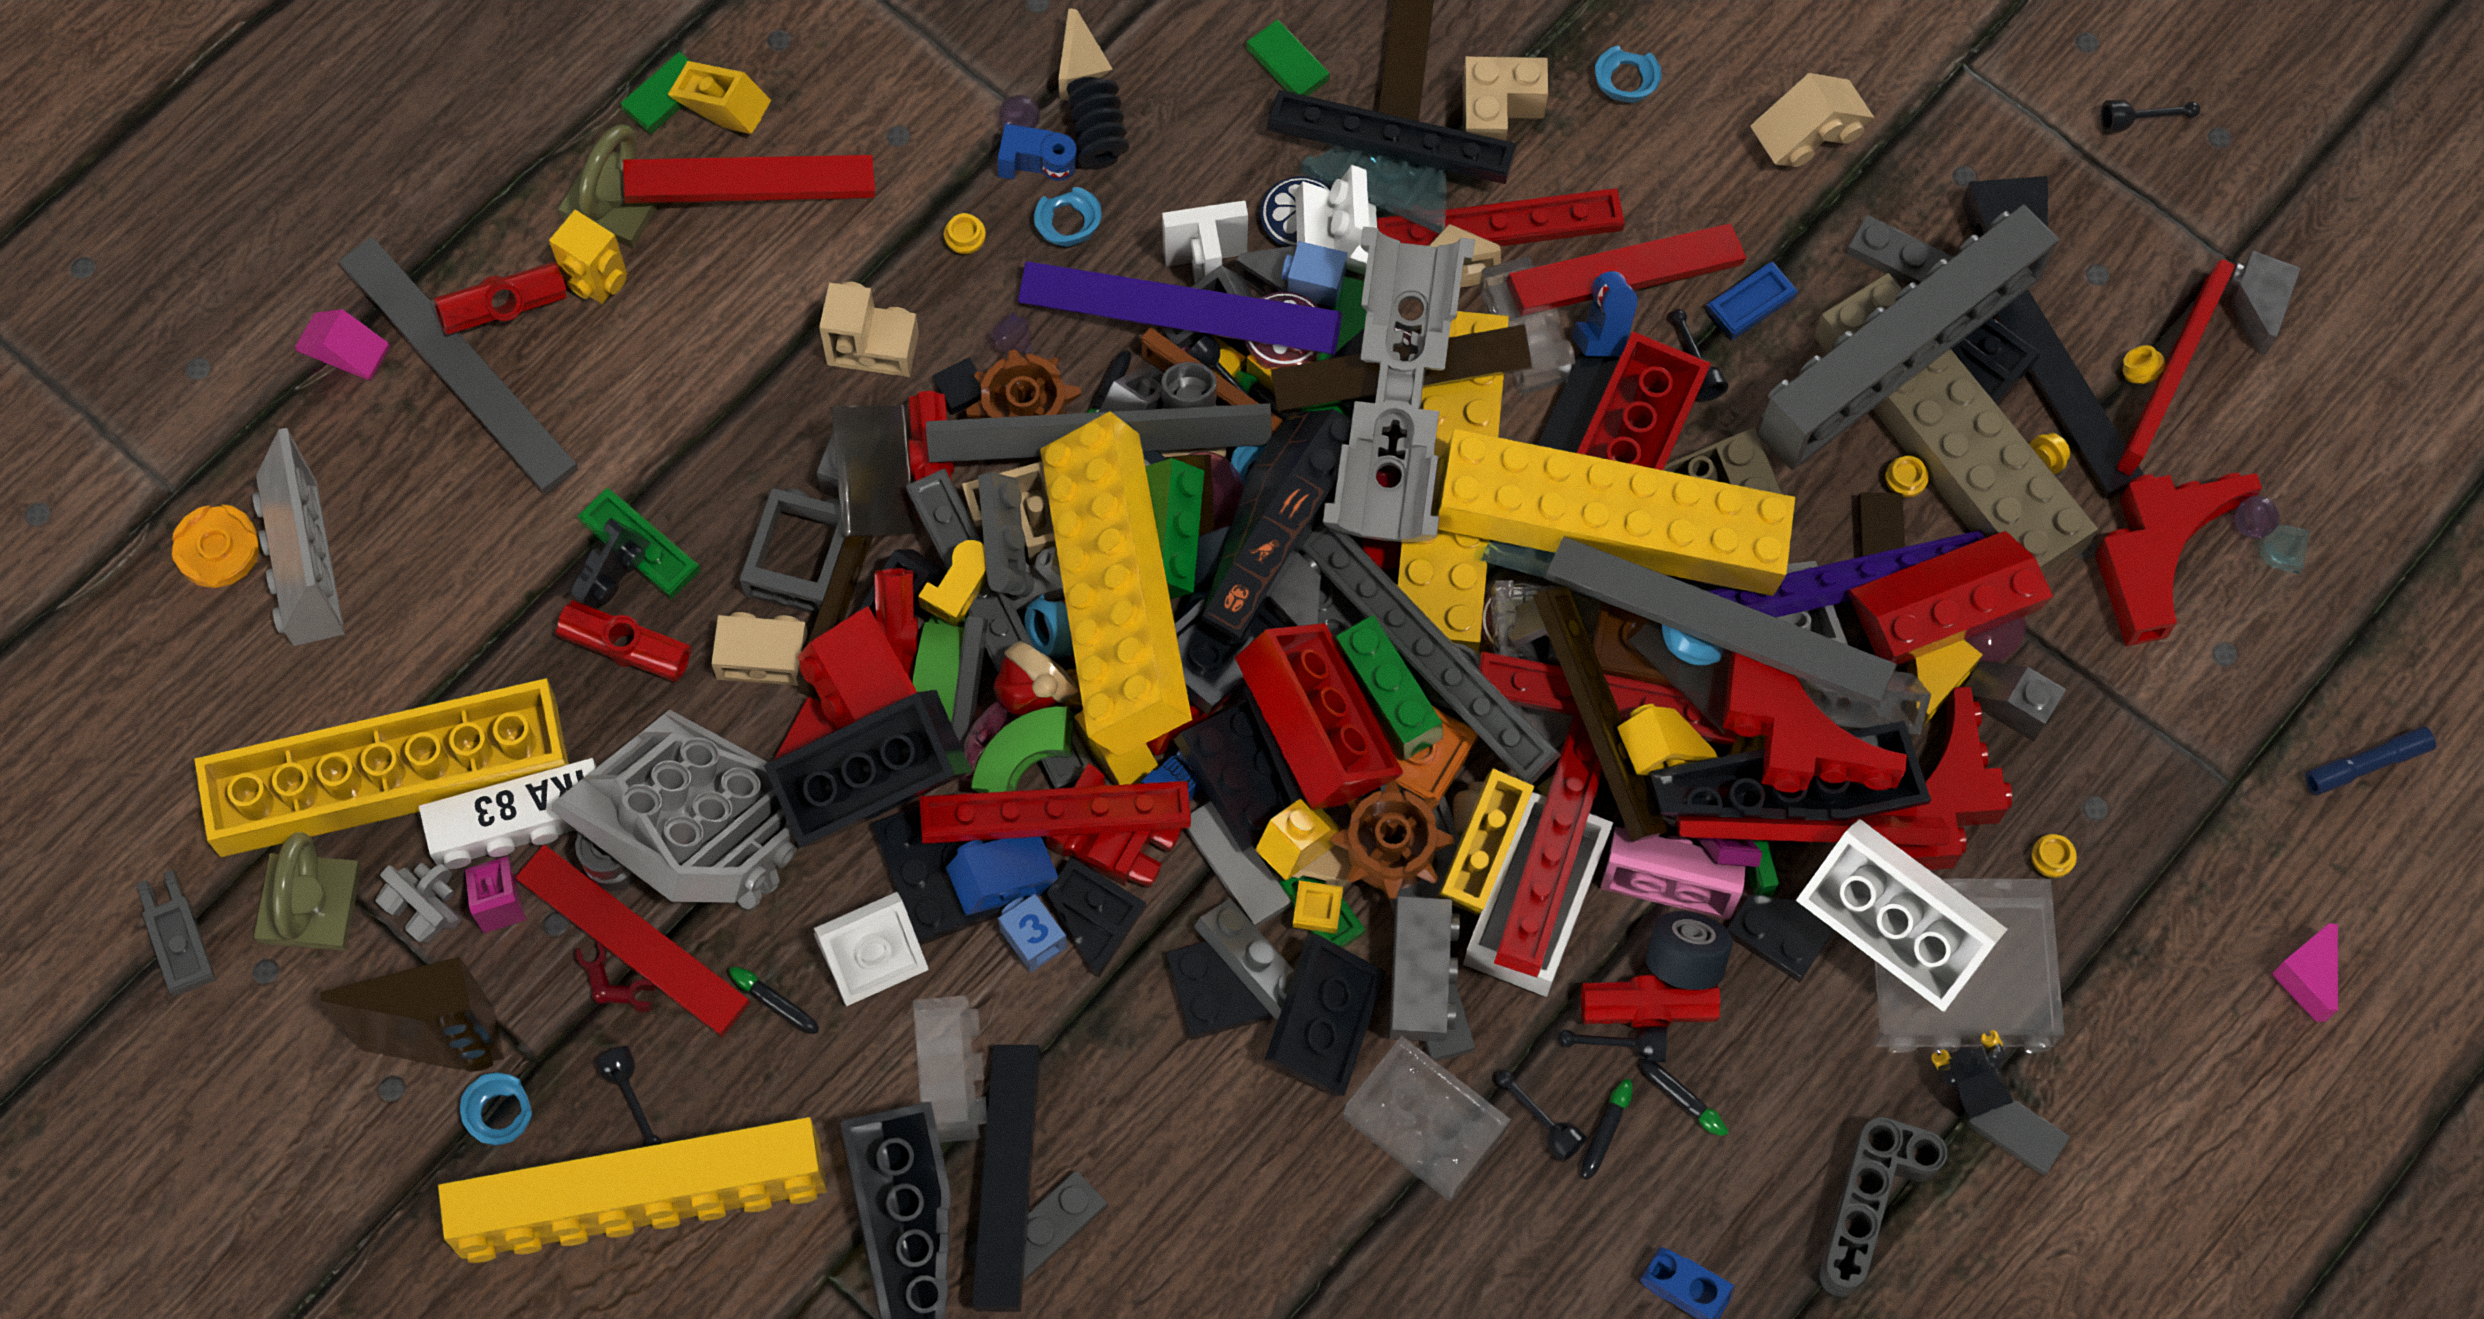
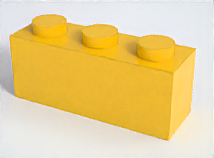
[1436,769,1535,915]

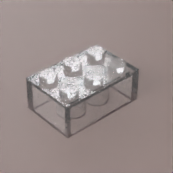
[1343,1036,1511,1202]

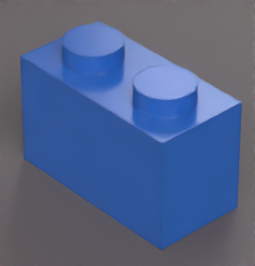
[946,837,1058,915]

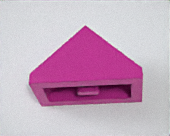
[294,309,390,381]
[465,856,527,933]
[2272,923,2338,1022]

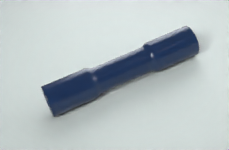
[2305,726,2436,796]

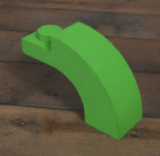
[912,614,968,722]
[971,707,1075,793]

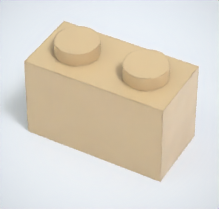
[711,612,809,686]

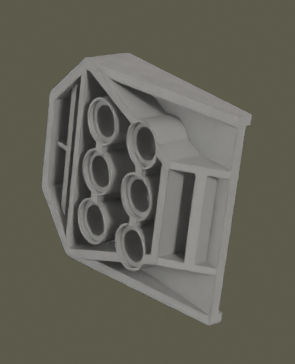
[551,710,797,909]

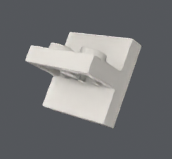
[1295,165,1377,275]
[1162,201,1248,284]
[814,892,929,1006]

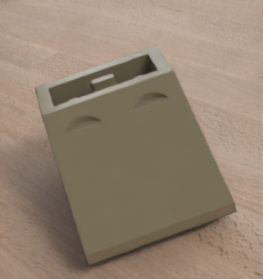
[1663,427,1783,494]

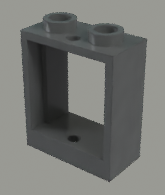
[740,488,855,615]

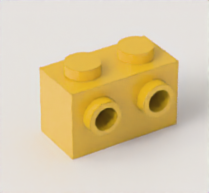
[549,209,627,304]

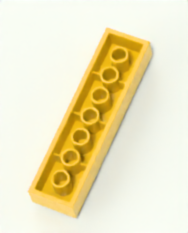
[1397,311,1509,655]
[1040,411,1192,757]
[1435,429,1795,596]
[194,678,569,857]
[438,1117,827,1263]

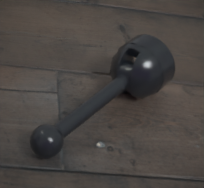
[2101,99,2200,133]
[1670,309,1729,402]
[1187,334,1254,400]
[1558,1026,1667,1063]
[595,1046,662,1147]
[1496,1070,1588,1163]

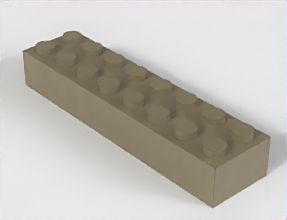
[1814,273,2098,577]

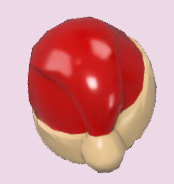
[993,641,1079,716]

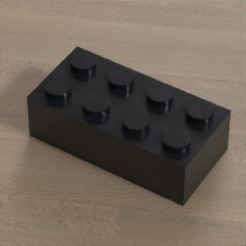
[764,690,972,848]

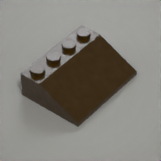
[320,956,504,1072]

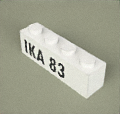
[419,758,597,869]

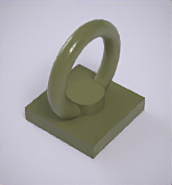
[558,124,661,248]
[254,832,362,951]

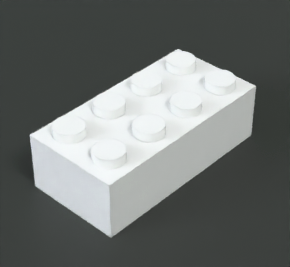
[1463,792,1613,997]
[1796,819,2008,1012]

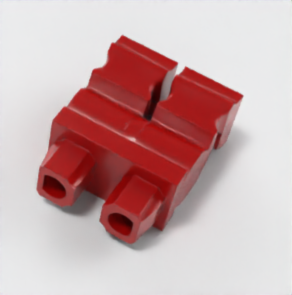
[1046,762,1182,888]

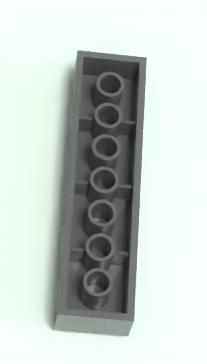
[1758,204,2060,471]

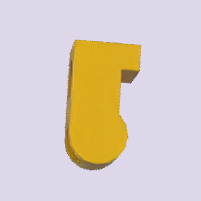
[918,540,987,626]

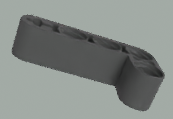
[1819,1117,1947,1297]

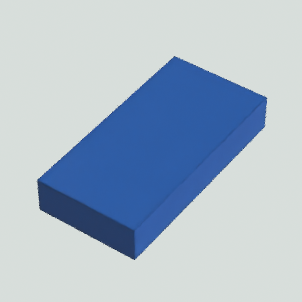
[1706,261,1798,341]

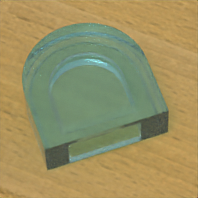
[2260,525,2309,574]

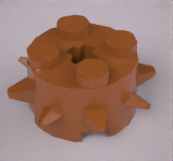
[966,349,1082,419]
[1331,781,1454,899]

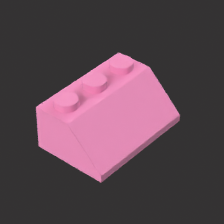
[1600,826,1745,920]

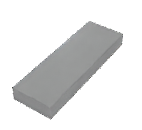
[1184,801,1292,928]

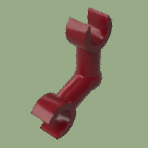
[576,942,656,1013]

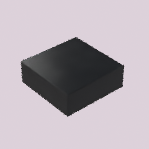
[932,357,981,415]

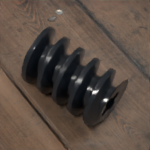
[1067,77,1129,170]

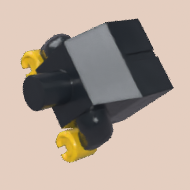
[1931,1030,2013,1119]

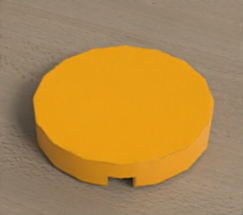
[171,504,261,588]

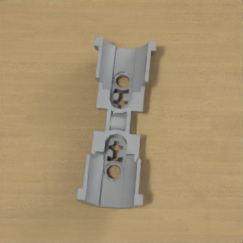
[1323,226,1475,542]

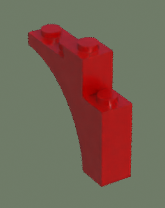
[2095,473,2262,647]
[1722,651,1907,792]
[1877,687,2012,870]

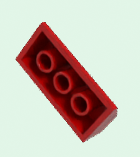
[1577,331,1711,470]
[1847,531,2053,666]
[797,606,917,730]
[1235,623,1404,810]

